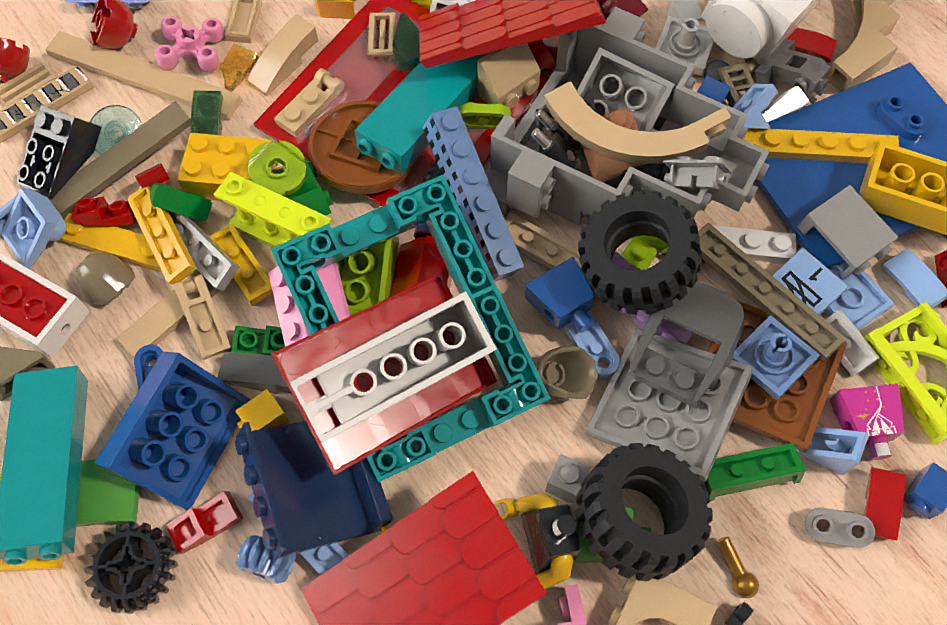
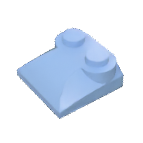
[1,188,66,269]

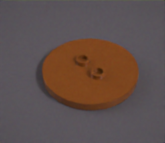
[308,101,419,194]

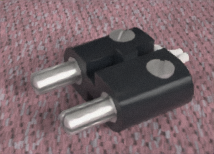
[531,109,581,169]

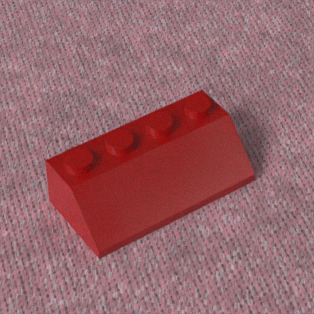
[389,235,452,298]

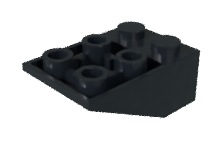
[16,105,102,199]

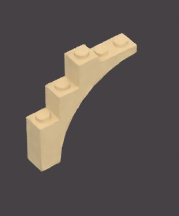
[826,0,901,92]

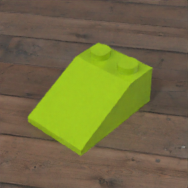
[337,236,399,316]

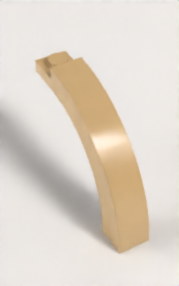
[544,81,731,164]

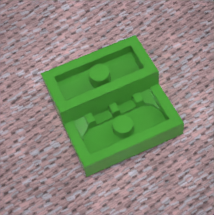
[76,459,140,527]

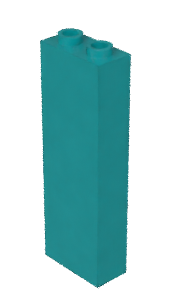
[355,53,488,174]
[0,365,88,565]

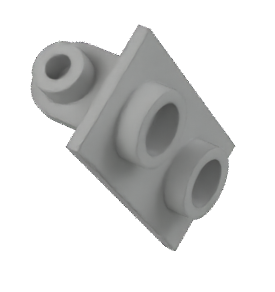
[663,156,732,189]

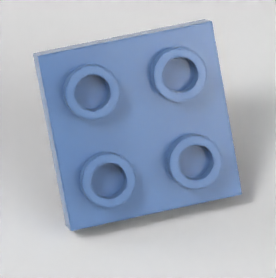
[733,315,820,400]

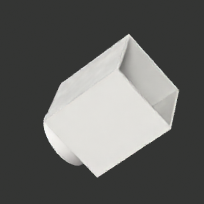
[700,0,821,65]

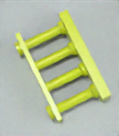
[214,172,333,248]

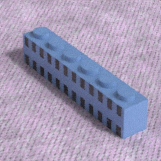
[422,106,524,282]

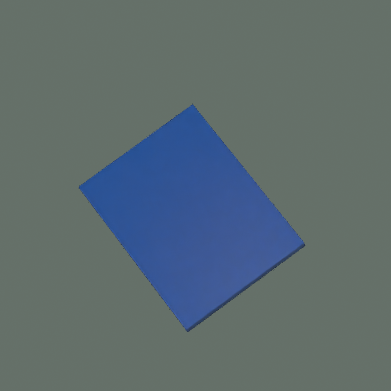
[755,62,947,269]

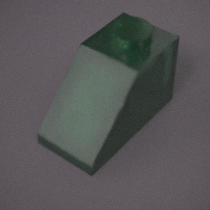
[392,13,421,76]

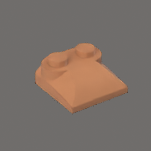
[580,109,647,182]

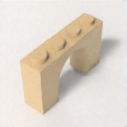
[608,575,717,625]

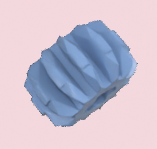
[236,535,296,584]

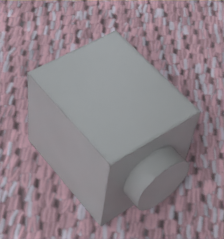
[545,454,590,505]

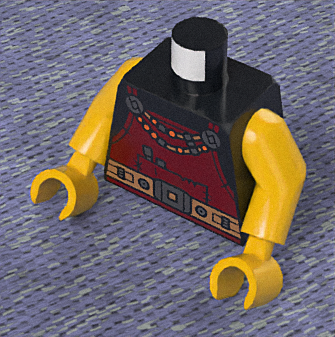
[495,493,581,589]

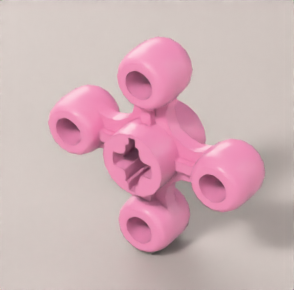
[155,16,224,72]

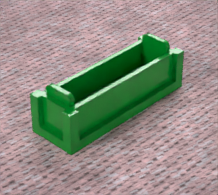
[704,443,806,501]

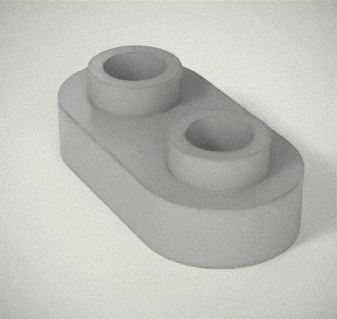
[805,507,875,548]

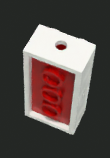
[0,253,90,359]

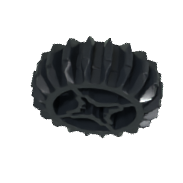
[84,522,178,614]

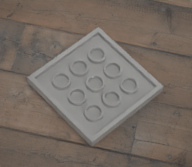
[586,328,753,482]

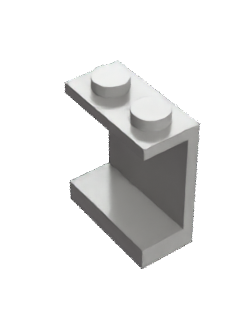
[797,185,898,279]

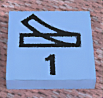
[773,247,848,316]

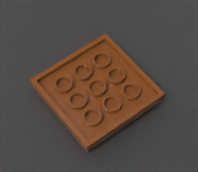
[707,300,847,453]

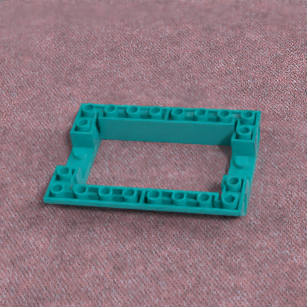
[271,175,551,483]

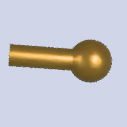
[717,536,759,599]

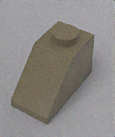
[0,346,56,401]

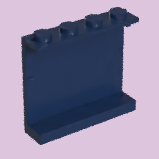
[235,421,394,560]

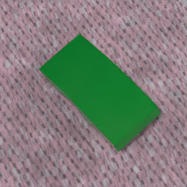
[231,325,285,356]

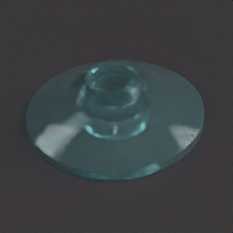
[90,105,142,155]

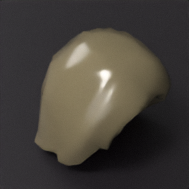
[76,251,135,306]
[537,345,598,399]

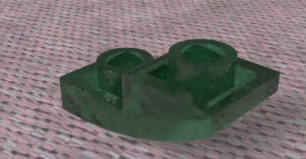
[191,90,223,135]

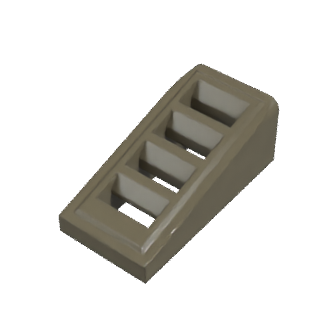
[718,62,755,108]

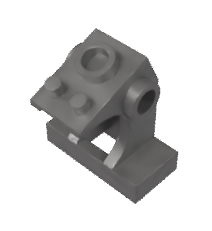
[755,39,831,108]

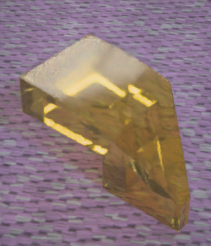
[218,43,259,92]

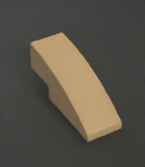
[247,14,319,96]

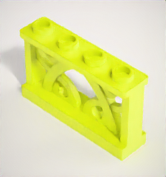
[864,302,947,446]

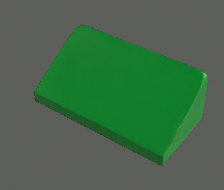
[149,182,213,221]

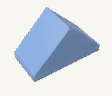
[798,427,869,475]

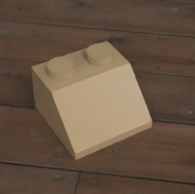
[477,43,540,109]

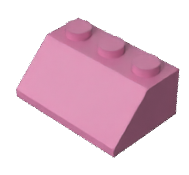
[269,262,350,347]

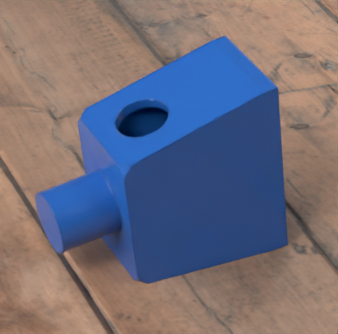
[525,257,594,333]

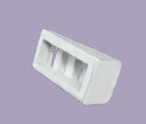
[761,86,810,122]

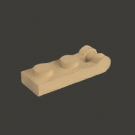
[274,68,345,138]
[173,274,232,360]

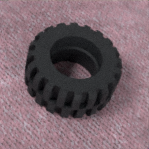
[578,191,702,315]
[575,443,713,581]

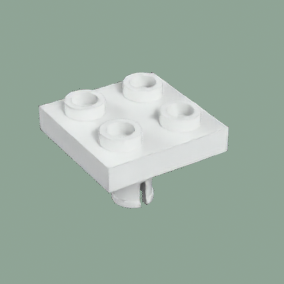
[655,15,714,76]

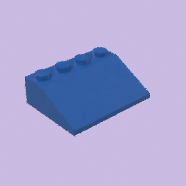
[94,352,251,510]

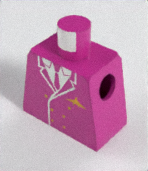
[829,384,904,460]

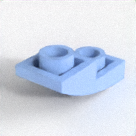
[883,248,947,308]

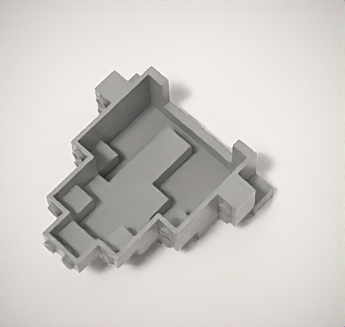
[486,7,770,225]

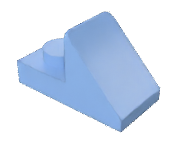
[733,84,778,129]

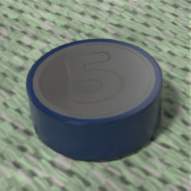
[703,60,732,82]

